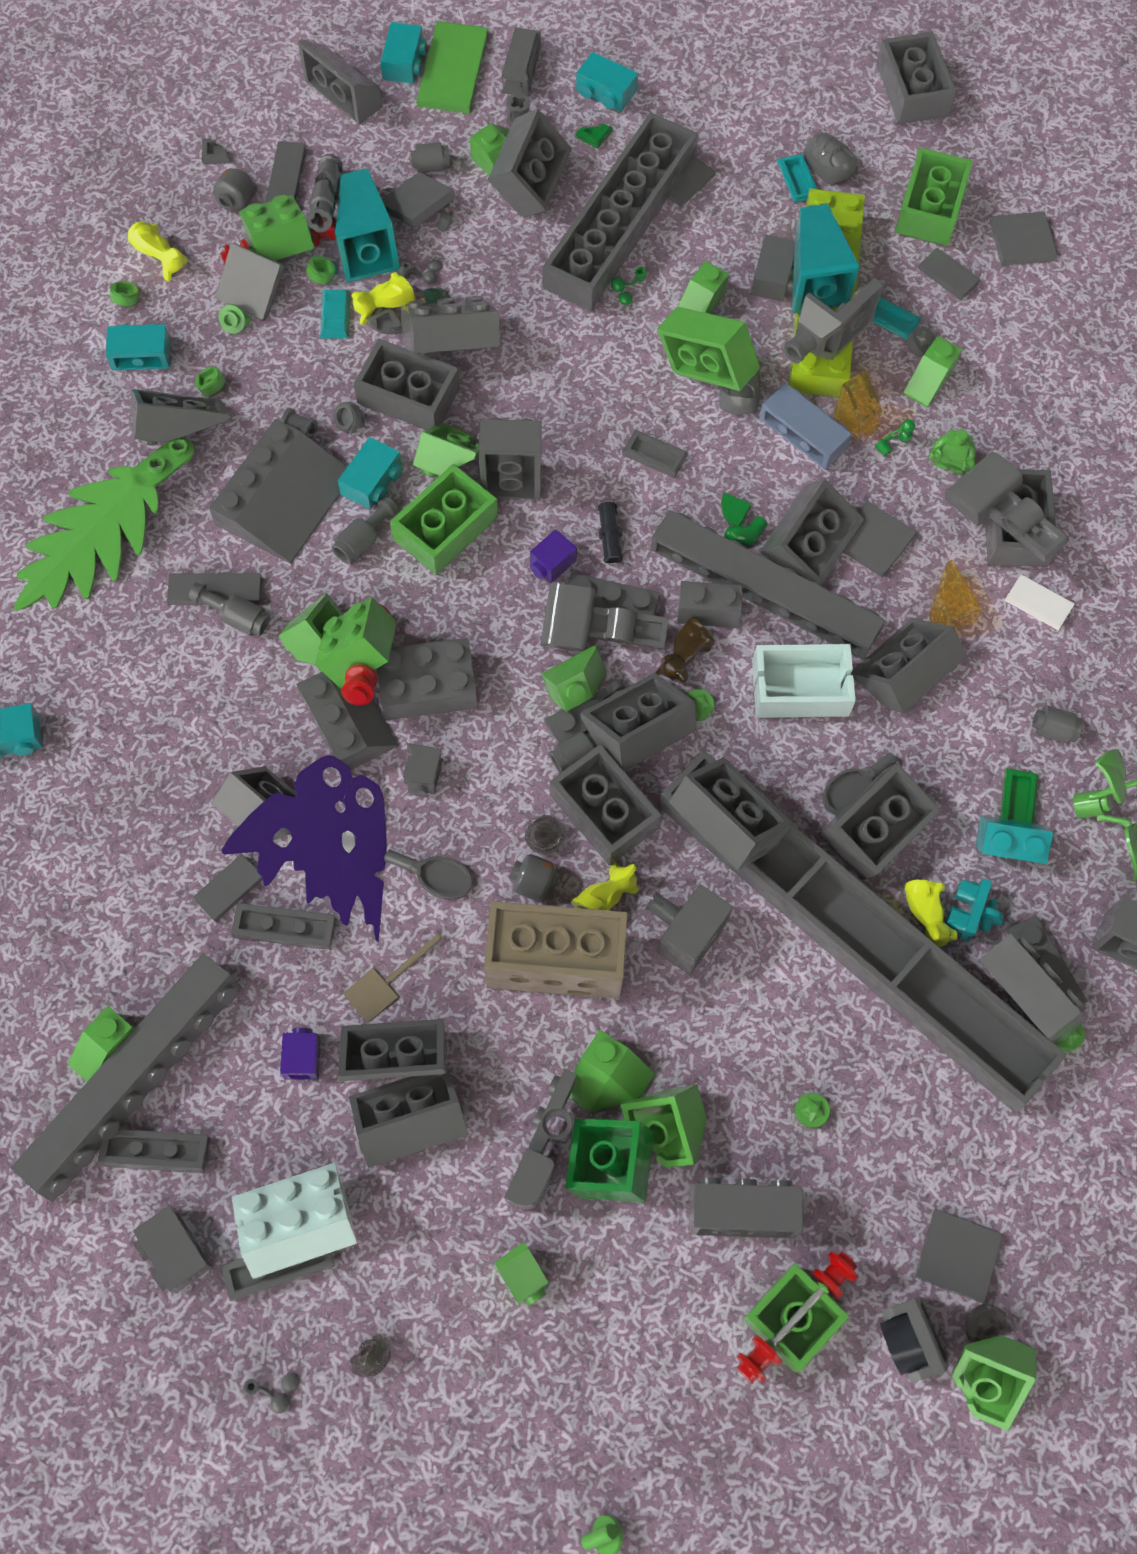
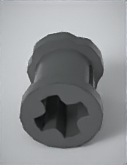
[506,93,530,127]
[280,408,318,439]

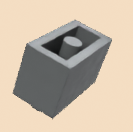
[751,234,795,302]
[677,581,742,628]
[133,1205,213,1294]

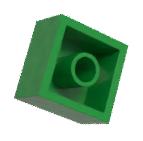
[565,1118,654,1202]

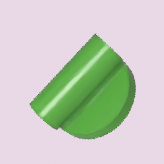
[218,304,252,334]
[581,1515,623,1554]

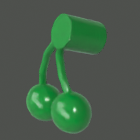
[611,267,646,305]
[875,419,916,457]

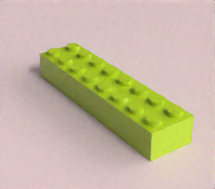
[788,189,865,398]

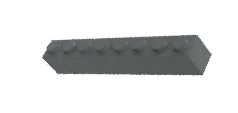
[650,510,885,660]
[10,953,242,1202]

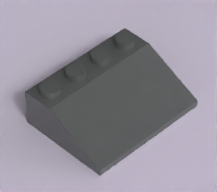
[209,419,347,564]

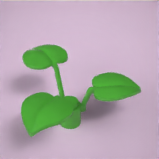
[1073,749,1137,882]

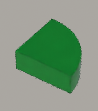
[575,124,612,149]
[721,492,751,527]

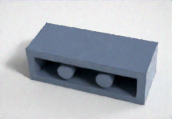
[759,383,852,470]

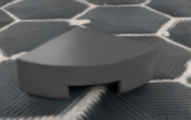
[202,138,230,164]
[366,308,402,335]

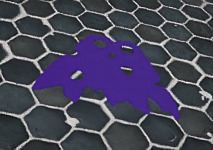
[221,755,387,942]

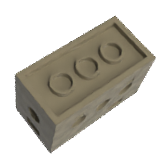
[484,901,628,999]

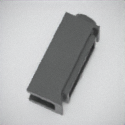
[501,27,541,96]

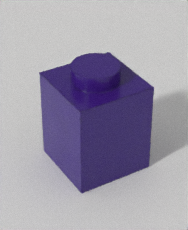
[530,529,577,583]
[280,1028,321,1080]

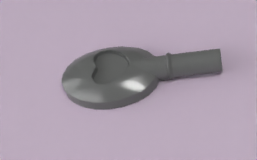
[822,752,897,815]
[384,849,472,900]

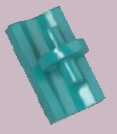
[945,878,1004,942]

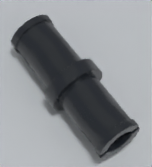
[598,502,623,564]

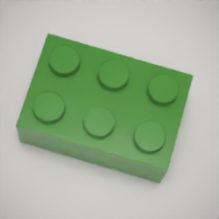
[894,147,973,246]
[657,306,760,391]
[390,464,498,575]

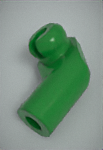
[724,516,768,546]

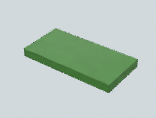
[417,21,488,114]

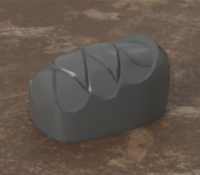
[804,132,857,185]
[719,370,761,415]

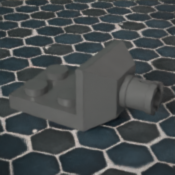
[783,278,884,363]

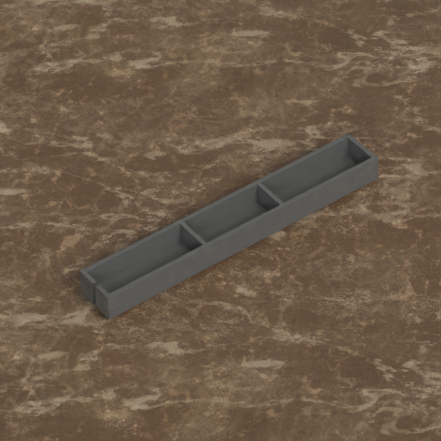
[659,750,1067,1113]

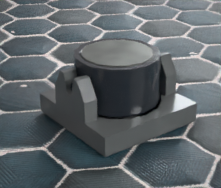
[880,1296,949,1383]

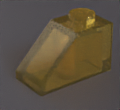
[833,370,882,440]
[929,560,982,630]

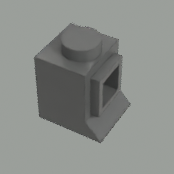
[403,742,443,797]

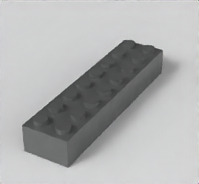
[543,112,698,311]

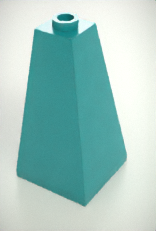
[335,168,400,283]
[792,204,859,314]

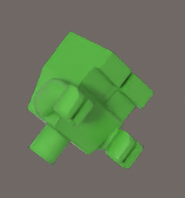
[928,429,977,475]

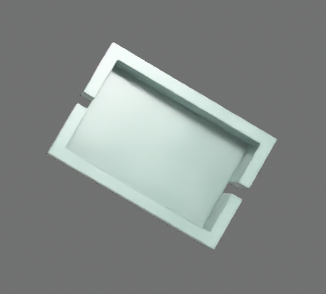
[752,644,856,718]
[232,1163,357,1279]

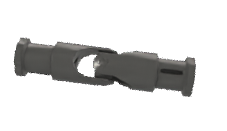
[306,154,343,232]

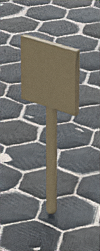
[343,933,442,1023]

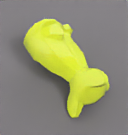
[127,221,188,282]
[351,272,415,325]
[571,862,639,911]
[905,880,958,948]

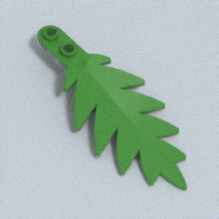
[14,437,195,611]

